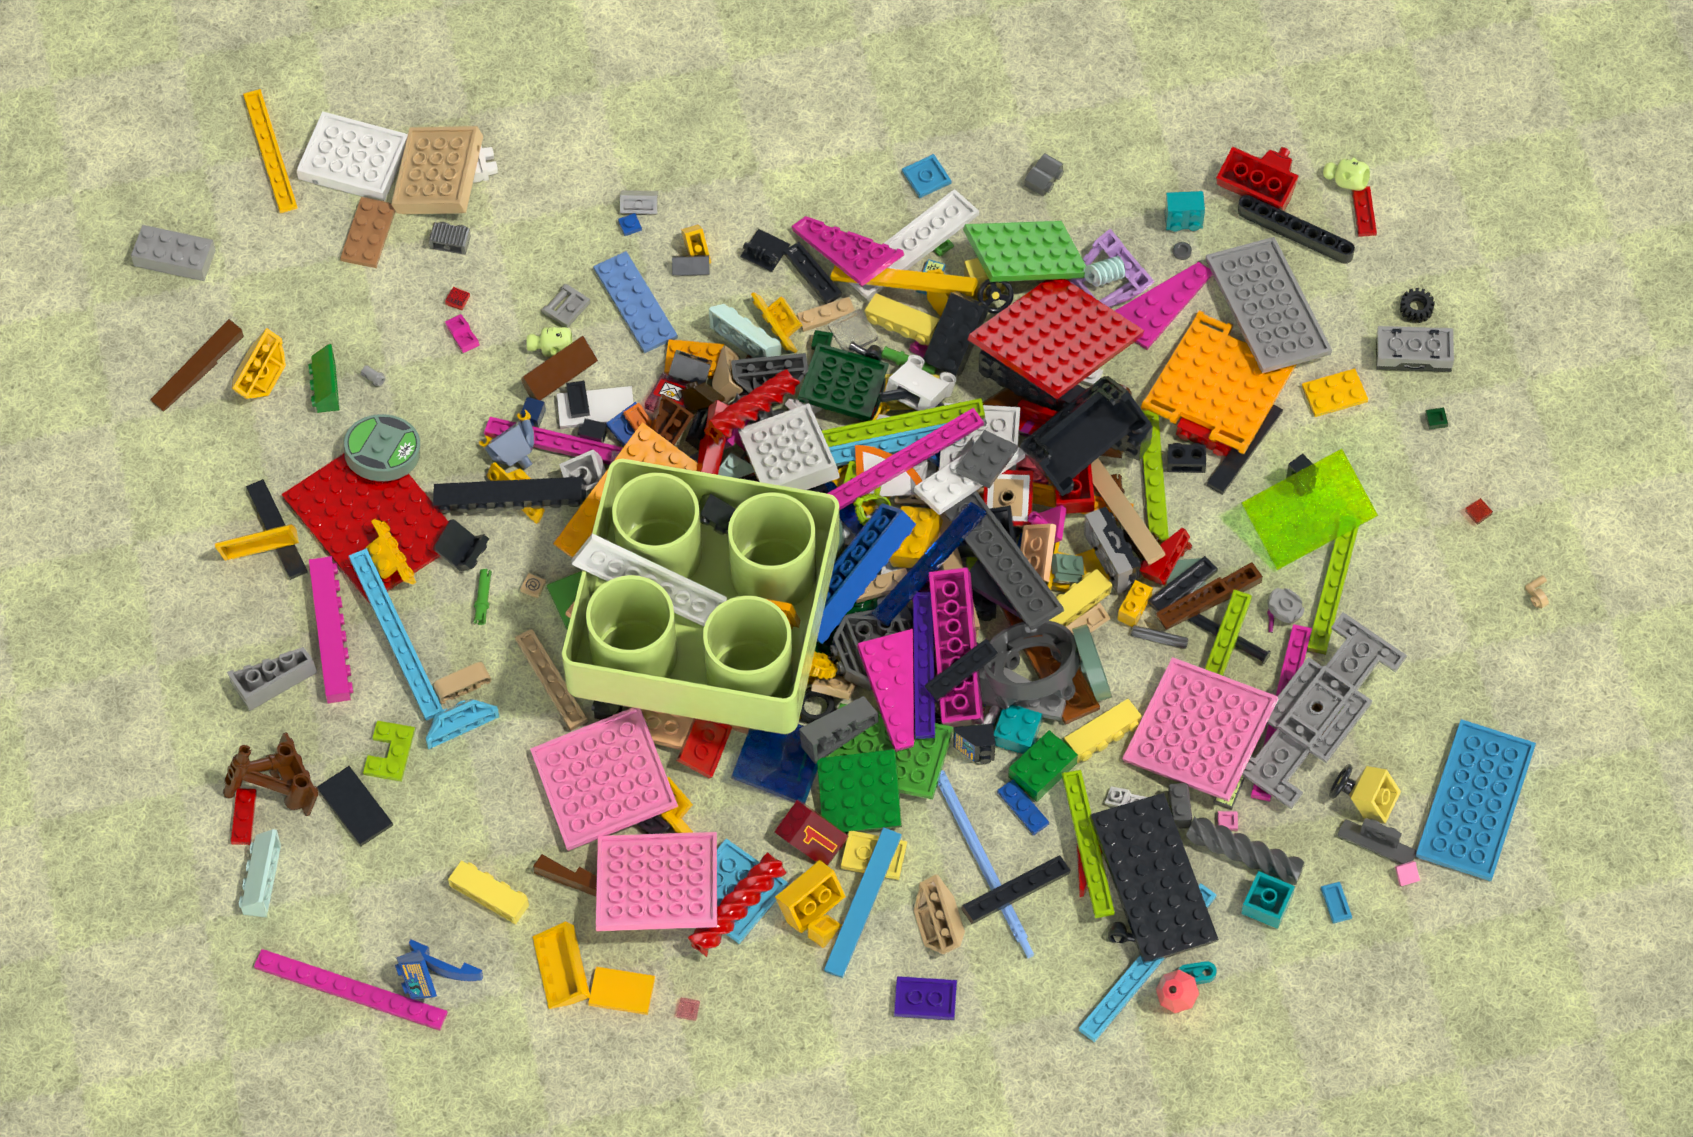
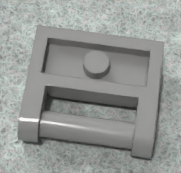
[541,284,590,328]

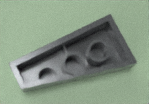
[799,696,878,764]

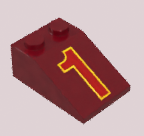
[774,800,849,866]

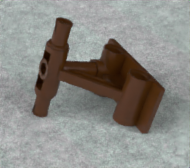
[223,732,318,816]

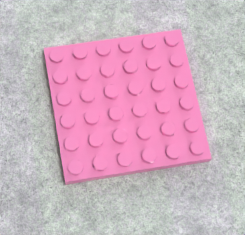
[1122,657,1278,802]
[530,707,678,851]
[596,832,717,931]

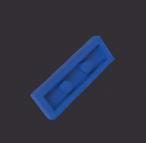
[998,780,1050,835]

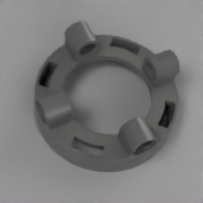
[983,621,1080,709]

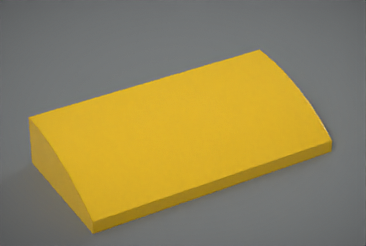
[215,524,299,561]
[532,921,590,1009]

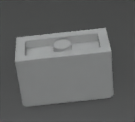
[620,190,658,214]

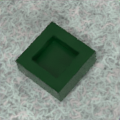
[811,330,833,350]
[1425,407,1448,430]

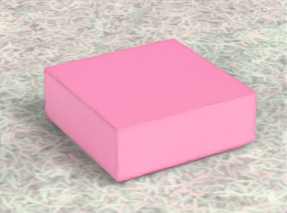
[1217,811,1238,831]
[1395,861,1420,886]

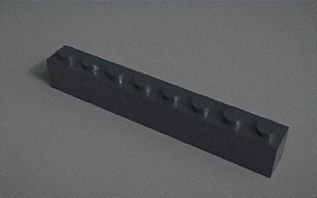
[433,477,586,513]

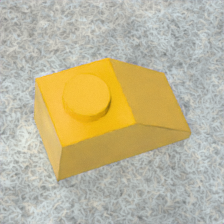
[681,224,711,264]

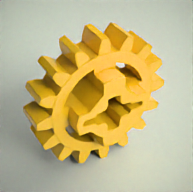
[809,651,838,680]

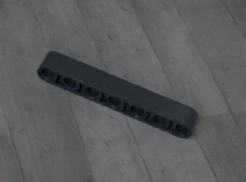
[1238,195,1355,264]

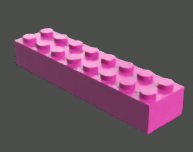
[929,568,984,727]

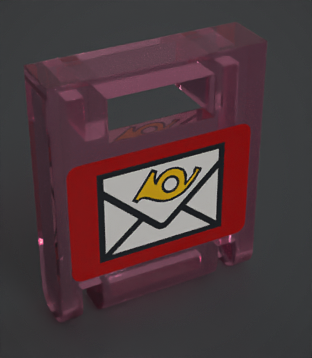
[645,372,690,412]

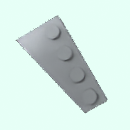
[227,647,317,711]

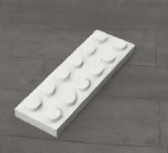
[914,430,1025,515]

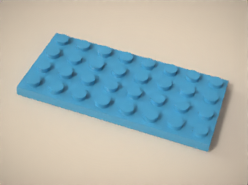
[1415,719,1536,882]

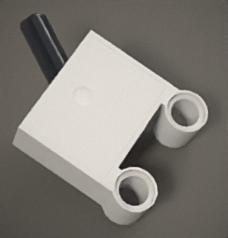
[879,355,956,411]

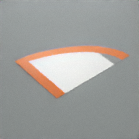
[855,445,922,497]

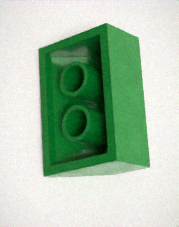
[308,344,340,413]

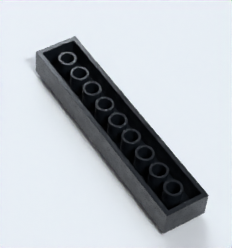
[979,350,1153,461]

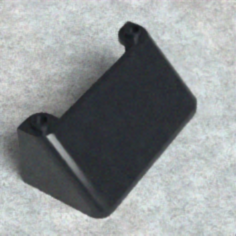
[1020,376,1151,496]

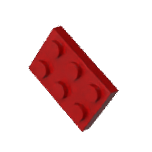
[676,718,733,779]

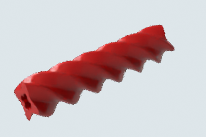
[704,369,800,445]
[688,852,786,957]

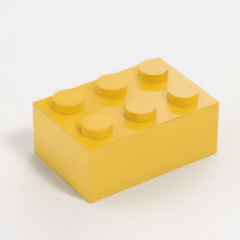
[889,506,943,570]
[775,860,846,933]

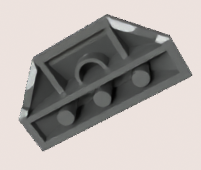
[731,353,808,395]

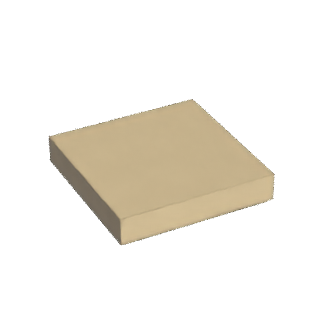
[811,675,857,700]

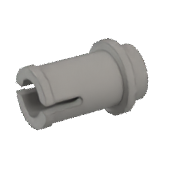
[361,365,386,386]

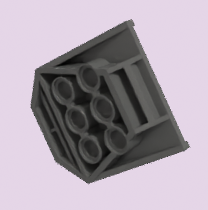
[830,603,914,691]

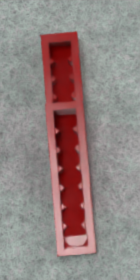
[697,400,728,475]

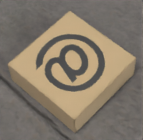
[520,573,546,598]

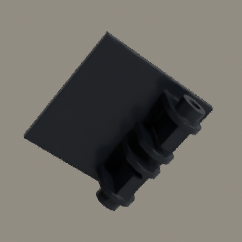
[740,229,791,272]

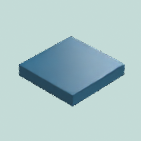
[902,154,952,198]

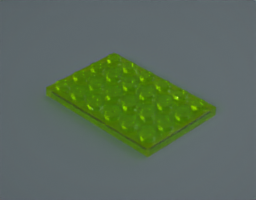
[1241,448,1378,570]

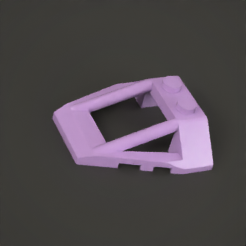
[1069,229,1155,308]

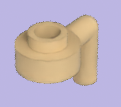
[1525,575,1549,609]

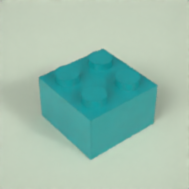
[1164,191,1205,232]
[994,704,1042,754]
[1241,871,1295,929]

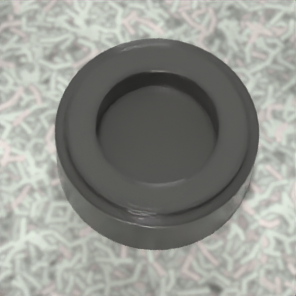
[1173,242,1192,260]

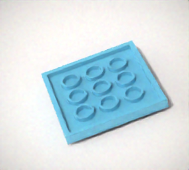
[717,839,789,944]

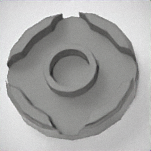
[1267,588,1304,623]

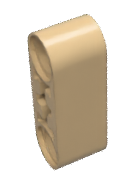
[432,662,492,704]

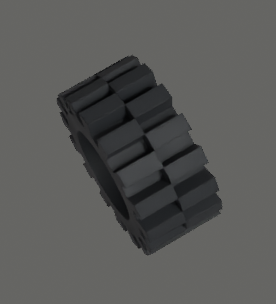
[1400,288,1435,323]

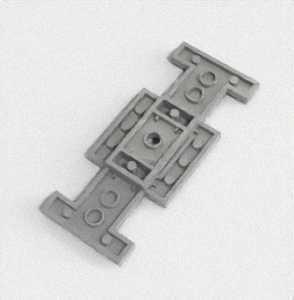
[1242,612,1407,809]

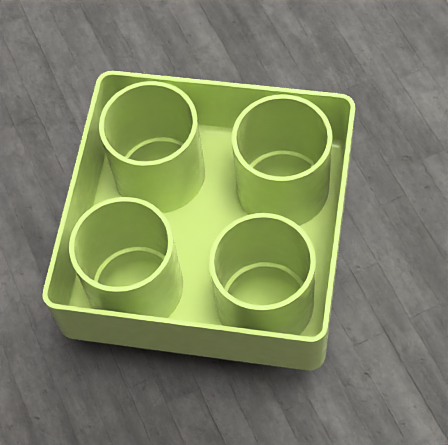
[562,459,840,734]

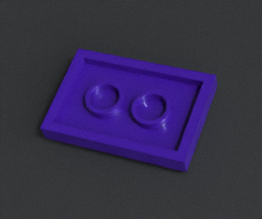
[894,976,957,1020]

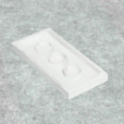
[557,386,633,429]

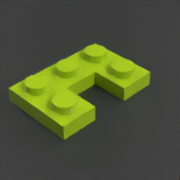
[363,720,416,782]

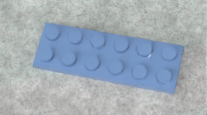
[593,251,678,353]

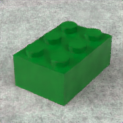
[1008,730,1078,802]

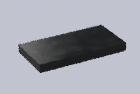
[317,766,393,847]

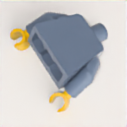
[479,410,534,470]

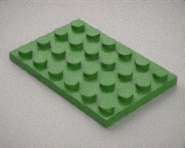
[963,221,1086,282]
[825,703,953,800]

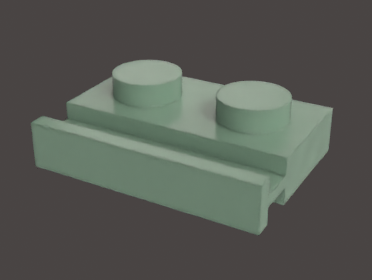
[1051,553,1084,584]

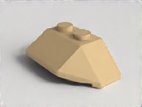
[914,874,965,954]

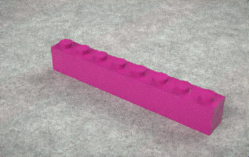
[309,556,354,704]

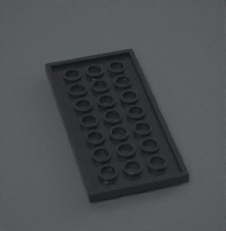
[1089,793,1219,964]

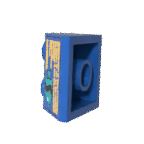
[395,949,437,999]

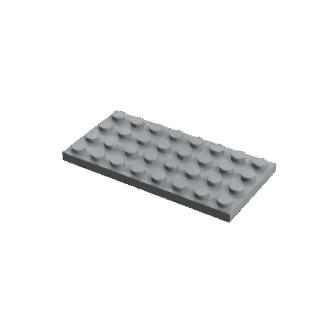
[1205,237,1332,373]

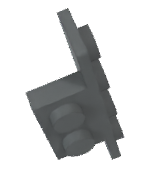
[1338,818,1417,864]

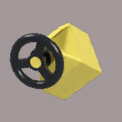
[964,258,1014,314]
[1329,764,1401,824]

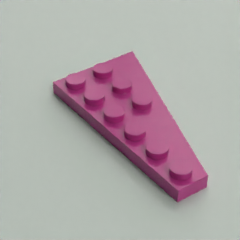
[792,216,904,286]
[1115,262,1213,350]
[857,629,914,752]

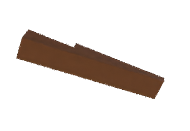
[150,319,244,412]
[1156,562,1263,630]
[533,854,597,897]

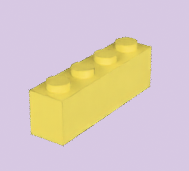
[865,293,940,345]
[1049,569,1112,626]
[1064,699,1142,763]
[448,860,529,924]

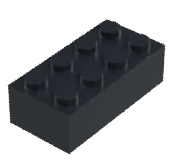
[923,291,990,376]

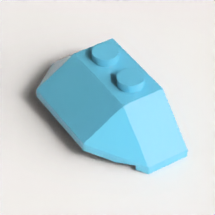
[426,699,499,749]

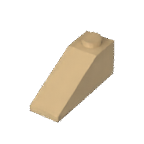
[712,345,743,404]

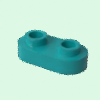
[1178,961,1217,985]

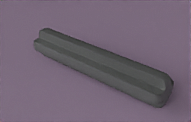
[1131,625,1188,649]

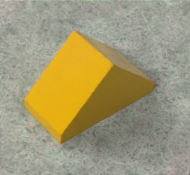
[808,914,842,948]

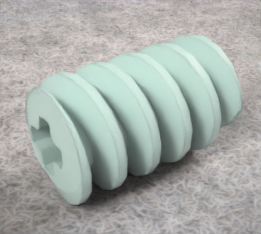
[1084,256,1125,287]

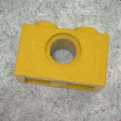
[1117,580,1153,627]

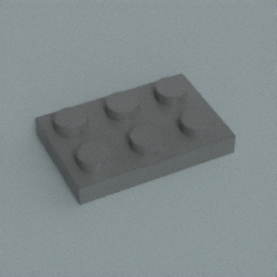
[956,430,1018,489]

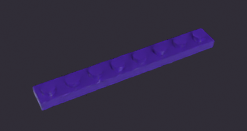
[913,592,935,739]

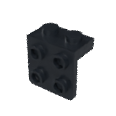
[433,519,490,571]

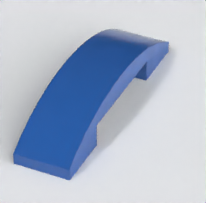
[409,939,483,981]

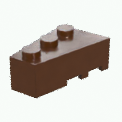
[650,394,694,445]

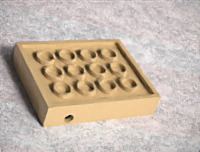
[392,126,483,214]

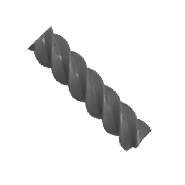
[1186,816,1305,885]

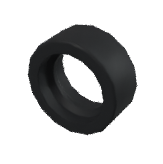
[800,687,834,724]

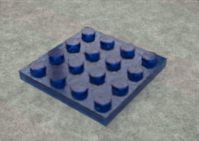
[731,724,818,803]

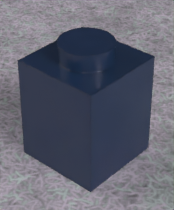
[520,397,546,428]

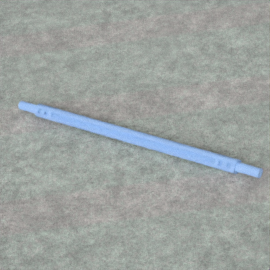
[938,770,1034,958]

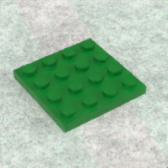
[817,749,902,834]

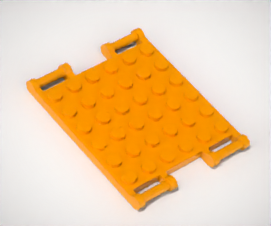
[1141,310,1297,454]

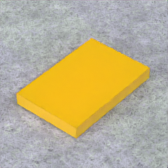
[588,967,655,1015]

